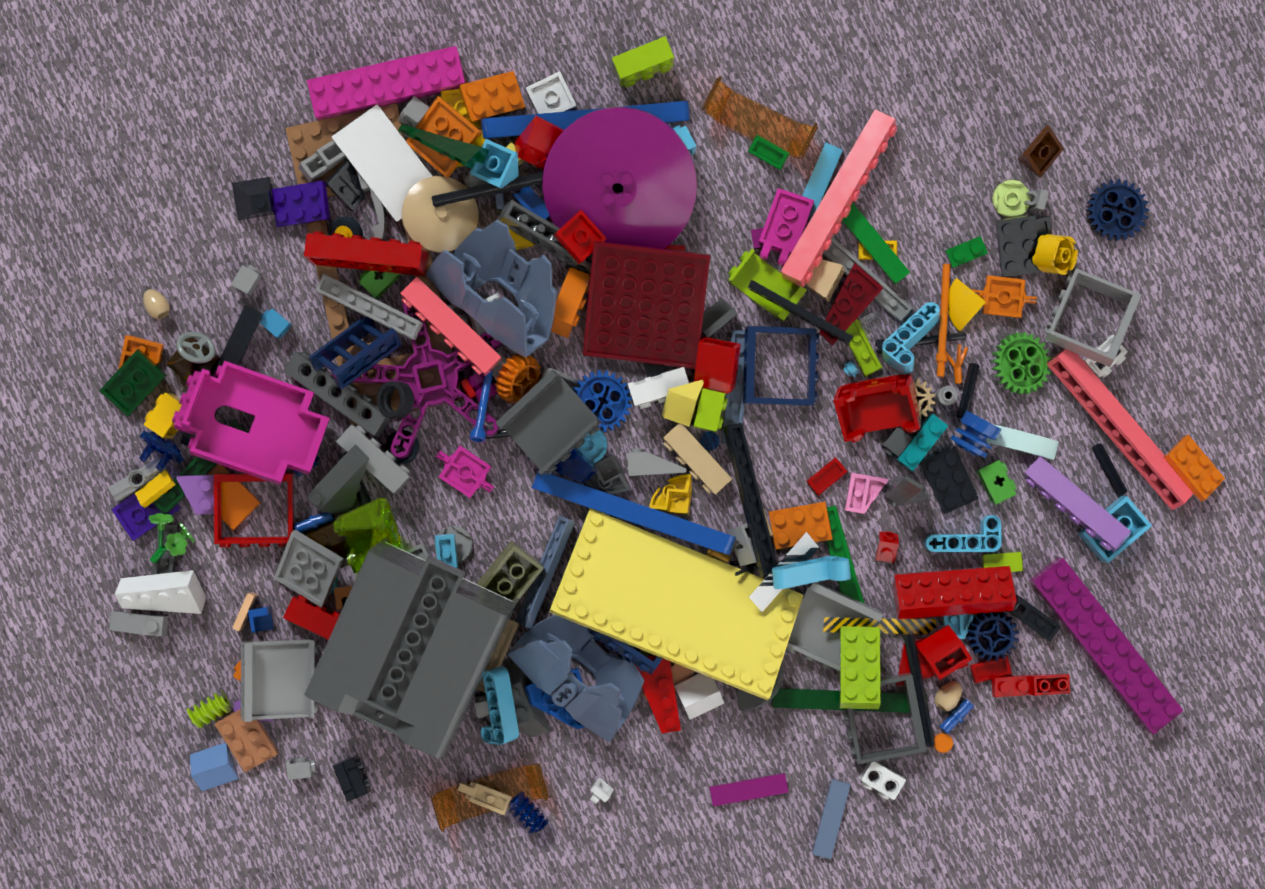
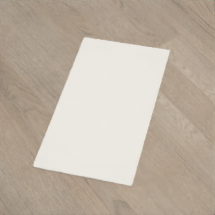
[332,105,433,222]

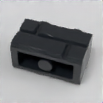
[332,755,372,802]

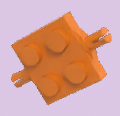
[972,275,1037,318]

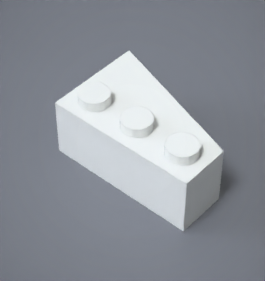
[628,367,689,409]

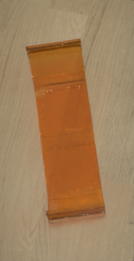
[702,76,818,159]
[431,763,550,832]

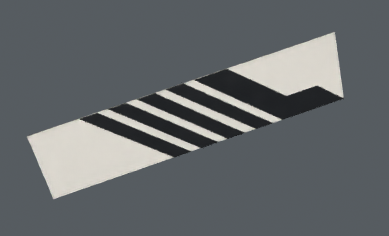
[749,532,819,612]

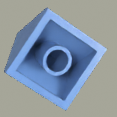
[190,743,239,791]

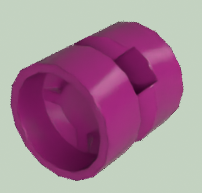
[467,373,498,403]

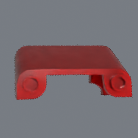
[833,373,921,443]

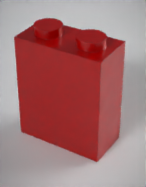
[694,337,741,394]

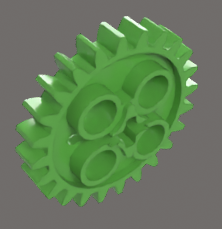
[991,332,1052,395]

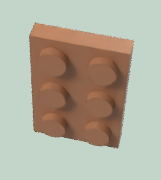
[214,709,279,772]

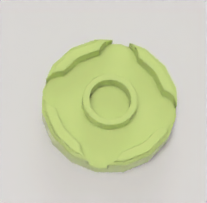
[992,180,1031,218]

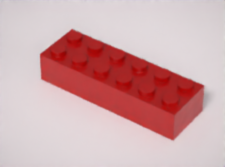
[304,231,429,277]
[893,566,1017,620]

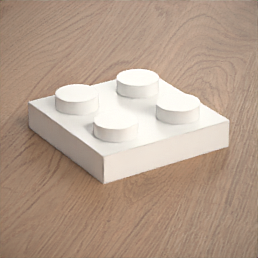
[526,71,577,114]

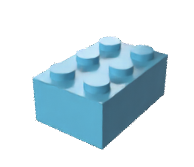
[1078,496,1152,563]

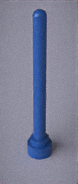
[469,369,493,443]

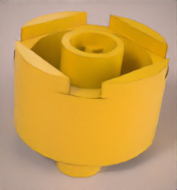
[1032,234,1078,275]

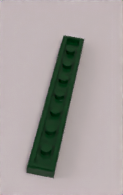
[772,688,927,713]

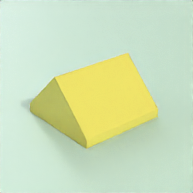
[662,380,704,426]

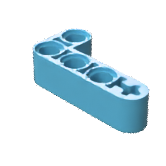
[882,302,940,375]
[923,515,1001,552]
[772,556,851,589]
[481,666,519,745]

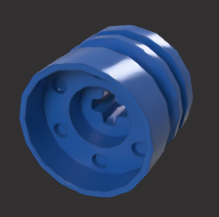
[950,410,1002,458]

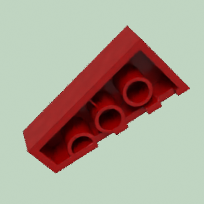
[634,654,681,734]

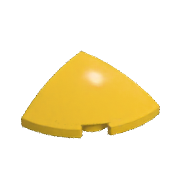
[948,278,986,331]
[649,474,692,515]

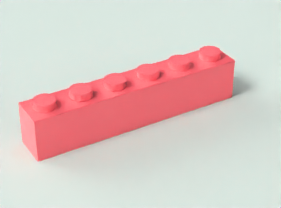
[401,277,502,377]

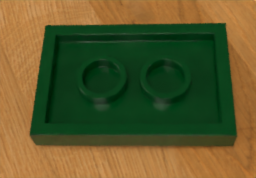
[99,349,167,417]

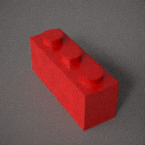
[283,595,340,640]

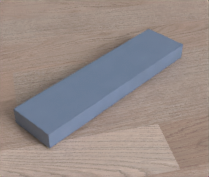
[812,779,851,859]

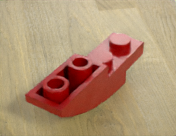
[991,674,1070,697]

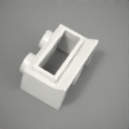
[1083,335,1128,378]

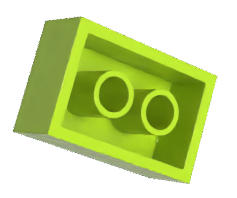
[612,36,674,88]

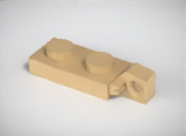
[458,781,512,815]

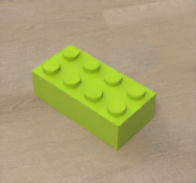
[840,626,880,709]

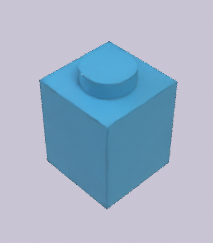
[260,309,293,339]

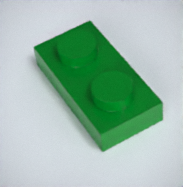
[945,236,988,268]

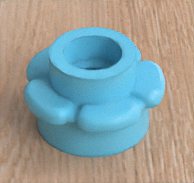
[843,360,860,378]

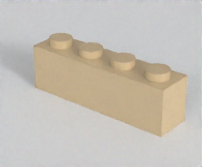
[663,423,732,495]

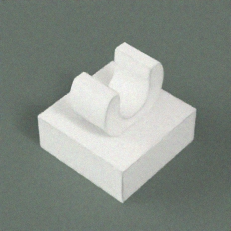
[590,777,614,804]

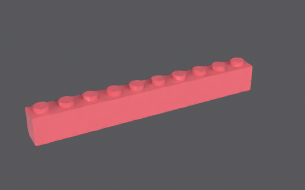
[781,110,897,288]
[1047,348,1193,510]

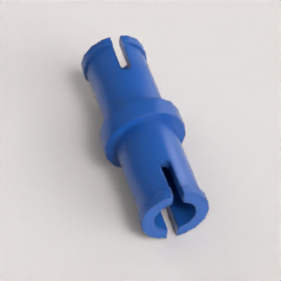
[293,512,334,533]
[939,698,974,734]

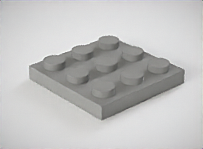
[274,530,343,607]

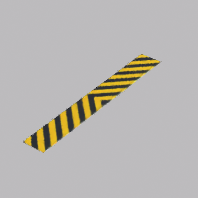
[823,617,936,634]

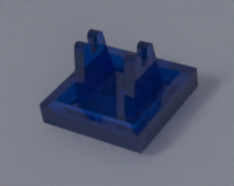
[139,430,184,472]

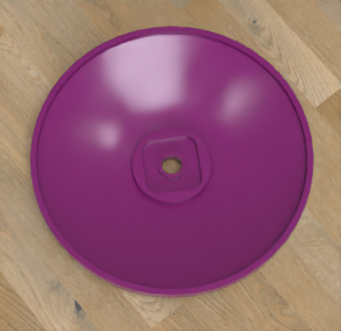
[543,107,697,249]

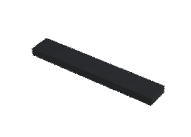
[747,280,853,344]

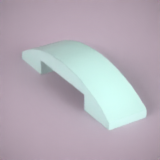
[986,424,1059,460]

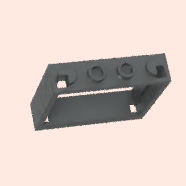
[839,673,927,764]

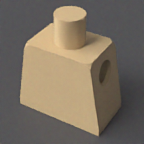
[804,259,846,302]

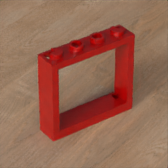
[214,473,294,548]

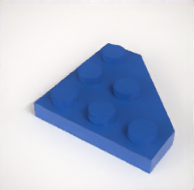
[524,668,585,729]

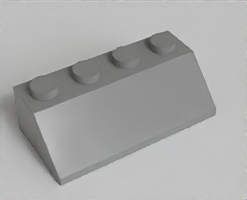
[336,424,412,494]

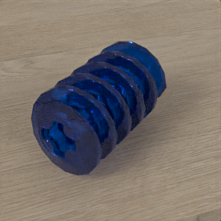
[508,791,549,834]

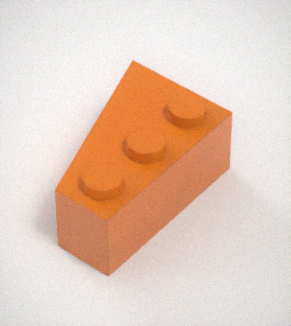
[551,267,591,339]

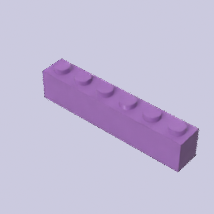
[1024,456,1131,552]

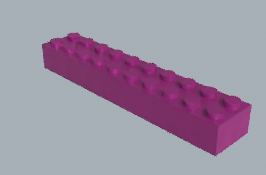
[1028,557,1184,735]

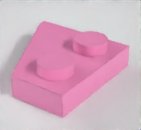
[844,473,888,514]

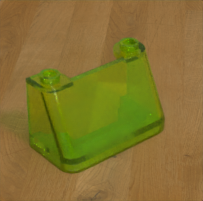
[334,498,401,573]

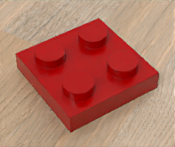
[554,210,607,264]

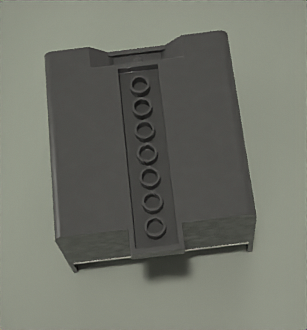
[304,536,519,759]

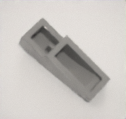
[299,140,347,183]

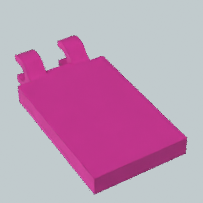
[759,188,814,266]

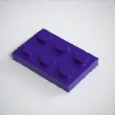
[272,181,330,227]
[111,493,182,541]

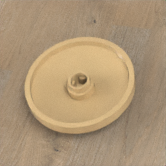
[401,176,479,253]

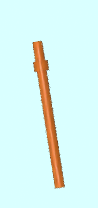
[935,264,950,378]

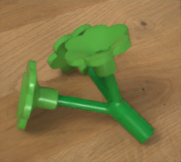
[149,513,195,564]

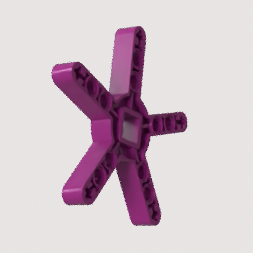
[352,303,503,459]

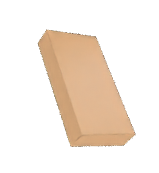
[233,592,258,631]

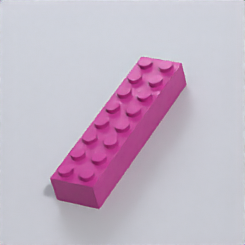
[307,46,466,120]

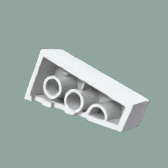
[115,570,206,614]

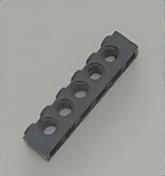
[498,200,593,275]
[283,351,392,436]

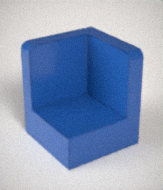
[248,606,274,633]

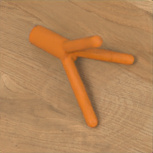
[946,344,968,384]

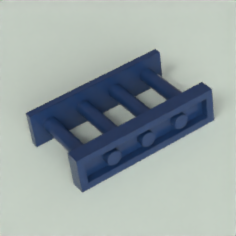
[309,316,401,390]

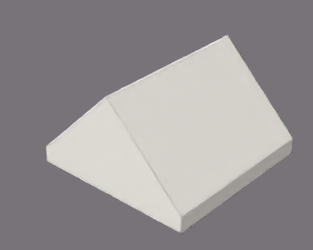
[674,673,724,720]

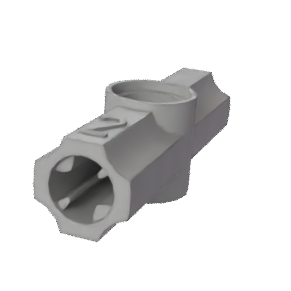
[108,457,168,502]

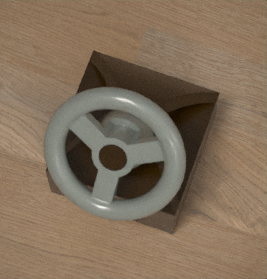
[166,332,221,381]

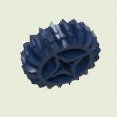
[966,612,1019,661]

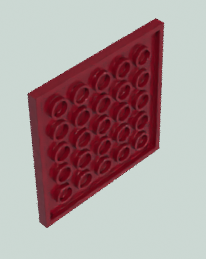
[583,241,711,369]

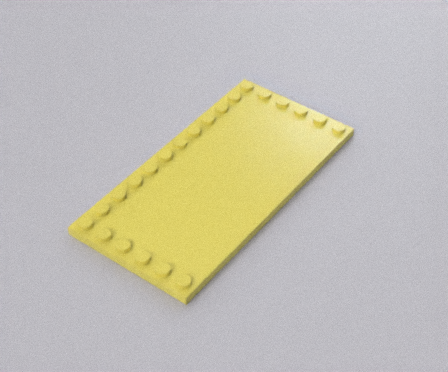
[549,508,803,701]

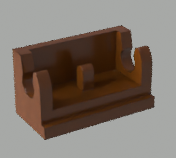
[334,585,353,610]

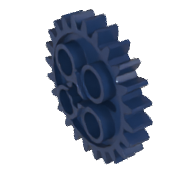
[1085,179,1150,242]

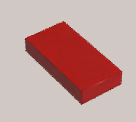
[806,457,848,496]
[969,655,1012,684]

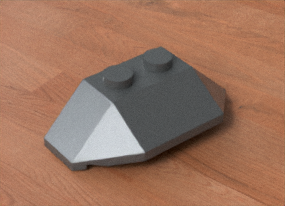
[504,662,551,737]

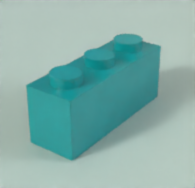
[895,414,948,472]

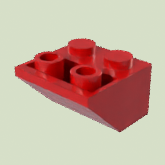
[916,625,973,680]

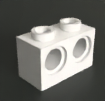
[859,761,906,800]

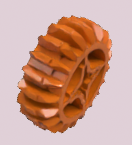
[495,353,542,404]

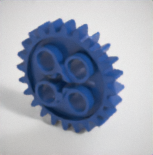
[573,370,632,432]

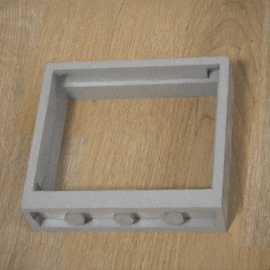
[1044,268,1141,367]

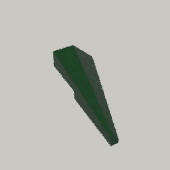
[398,124,489,169]

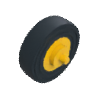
[328,217,363,238]

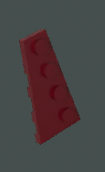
[818,263,883,346]

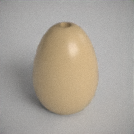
[143,289,170,319]
[934,681,962,711]

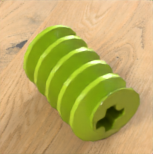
[186,690,232,728]

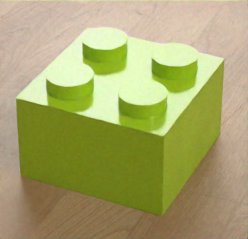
[692,388,728,433]

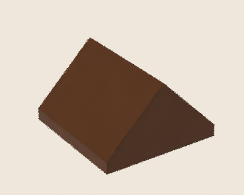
[1017,125,1064,178]

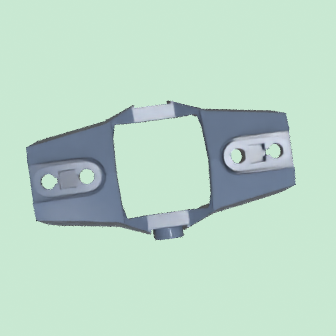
[426,219,556,357]
[507,615,644,742]

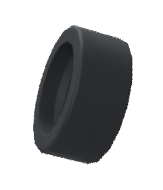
[377,381,414,419]

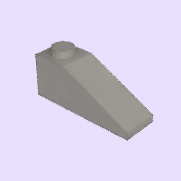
[627,448,686,476]
[109,611,169,636]

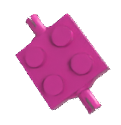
[436,445,495,498]

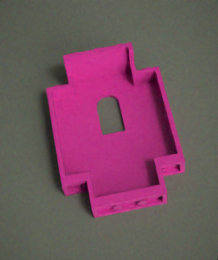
[172,361,330,485]

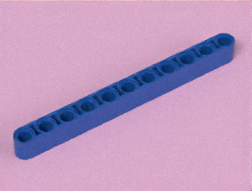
[481,101,690,139]
[532,470,736,555]

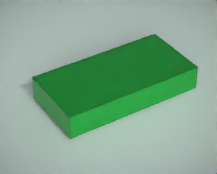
[748,134,790,170]

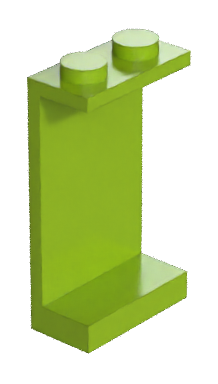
[727,249,807,322]

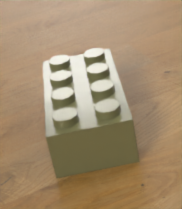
[477,540,544,601]

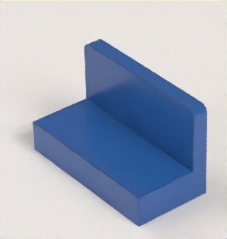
[513,186,550,220]

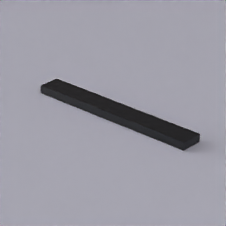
[181,305,264,446]
[723,423,777,577]

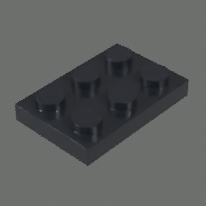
[996,214,1041,277]
[920,446,979,515]

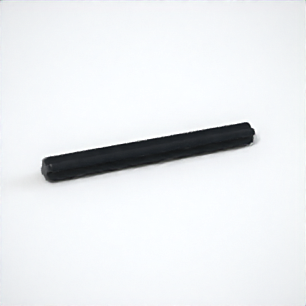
[432,172,543,207]
[903,634,935,747]

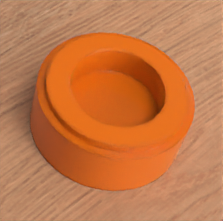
[934,733,953,753]

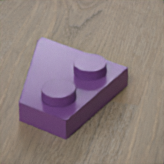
[176,475,214,514]

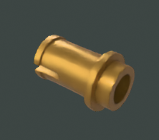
[706,548,731,563]

